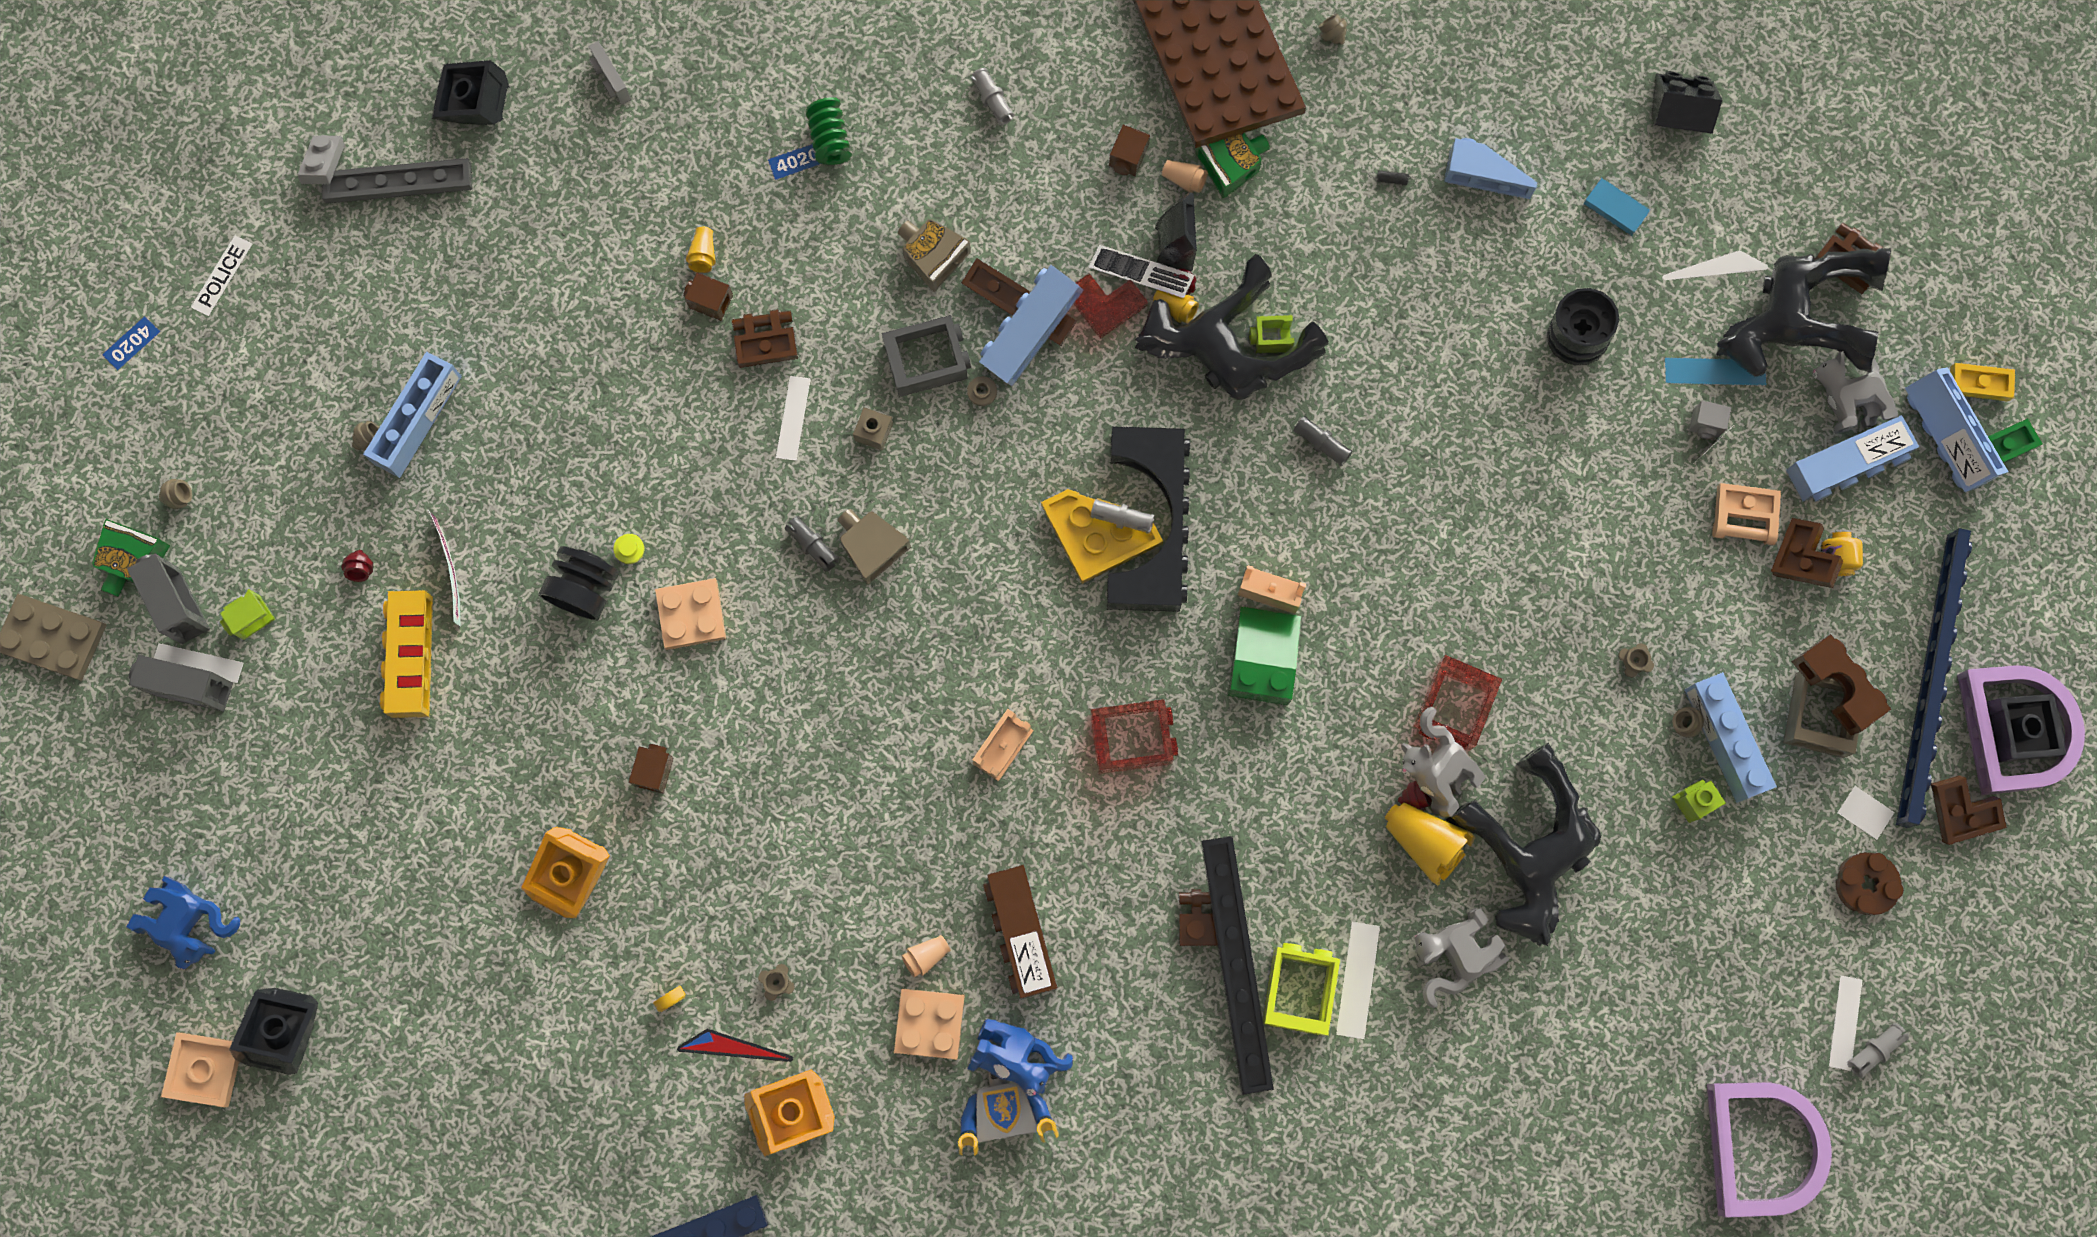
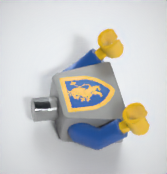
[958,1071,1059,1155]

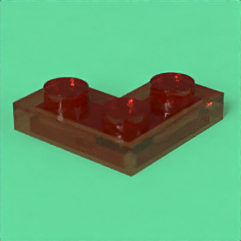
[1074,273,1148,339]

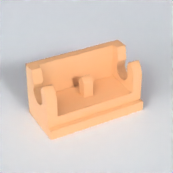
[1238,565,1306,614]
[972,709,1033,781]

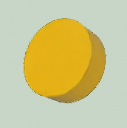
[653,986,686,1013]

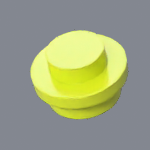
[613,534,645,564]

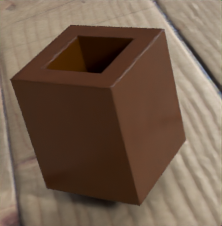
[1109,124,1150,177]
[684,273,733,321]
[629,744,674,794]

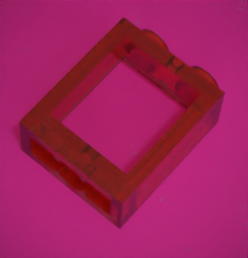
[1413,655,1503,751]
[1090,699,1178,774]

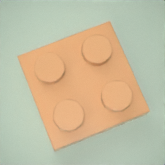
[655,578,726,650]
[894,989,965,1060]
[161,1032,239,1107]

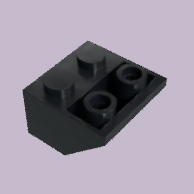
[1651,71,1723,134]

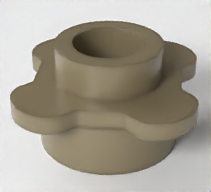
[1618,643,1654,678]
[758,964,795,1001]

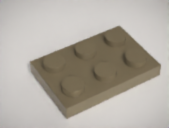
[0,594,107,681]

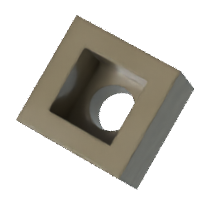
[853,407,893,451]

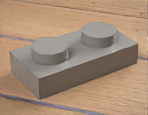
[589,41,631,105]
[297,135,345,184]

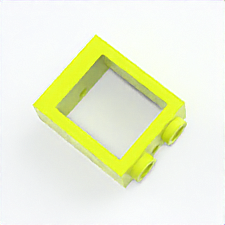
[1263,943,1340,1036]

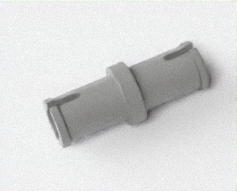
[971,68,1015,125]
[1091,499,1155,534]
[1847,1023,1909,1078]

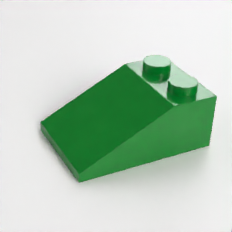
[1227,606,1301,706]

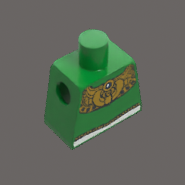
[1195,133,1270,199]
[92,519,170,597]

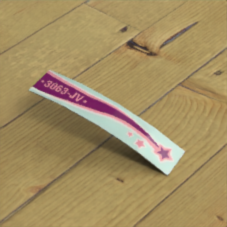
[428,510,461,627]

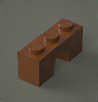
[1791,634,1891,736]

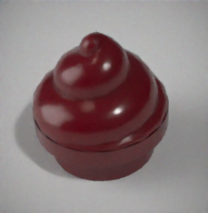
[341,550,374,582]
[1398,781,1432,811]

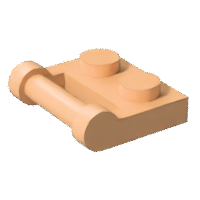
[1712,483,1781,545]

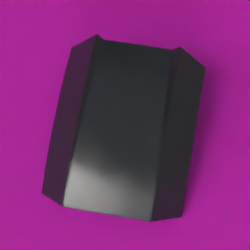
[432,60,509,125]
[1155,192,1197,271]
[1986,694,2066,763]
[229,988,318,1075]

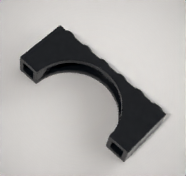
[1107,426,1190,612]

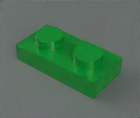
[1988,418,2043,463]

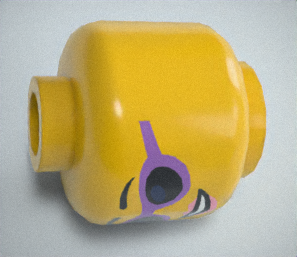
[1821,532,1863,576]

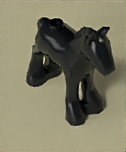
[1716,248,1891,377]
[1135,254,1329,400]
[1445,743,1601,947]

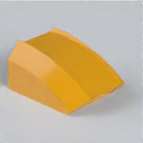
[521,827,610,918]
[744,1070,834,1157]

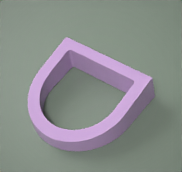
[1957,666,2085,795]
[1707,1083,1832,1217]

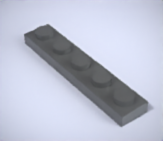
[321,158,473,204]

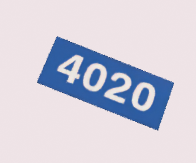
[768,144,820,180]
[102,316,160,370]

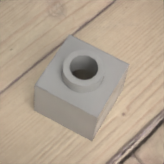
[1689,400,1731,440]

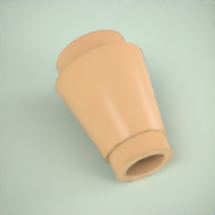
[1162,160,1208,193]
[901,935,951,977]

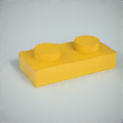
[1950,363,2015,401]

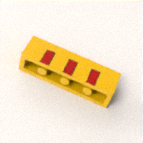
[380,590,433,718]

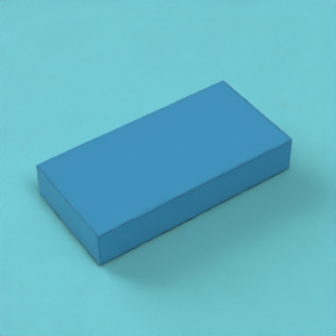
[1583,178,1650,236]

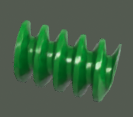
[805,97,852,165]

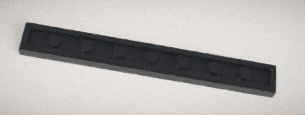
[1200,836,1274,1095]

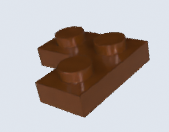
[1771,518,1843,588]
[1931,775,2007,845]

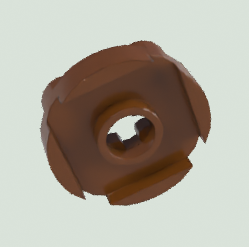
[1836,852,1904,916]

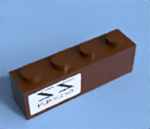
[983,865,1057,999]

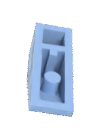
[1444,138,1537,199]

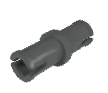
[1293,416,1353,466]
[785,516,840,572]

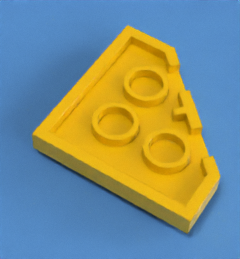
[1041,489,1163,584]

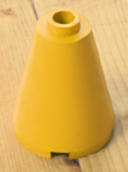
[1385,803,1475,886]

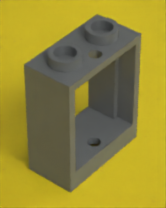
[882,315,971,397]
[127,554,210,644]
[129,655,233,712]

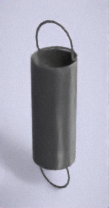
[1368,170,1417,185]

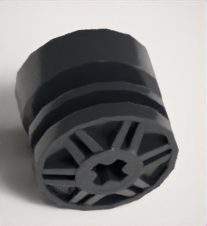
[1547,288,1620,366]
[538,546,619,621]

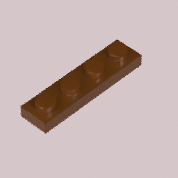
[961,258,1077,346]

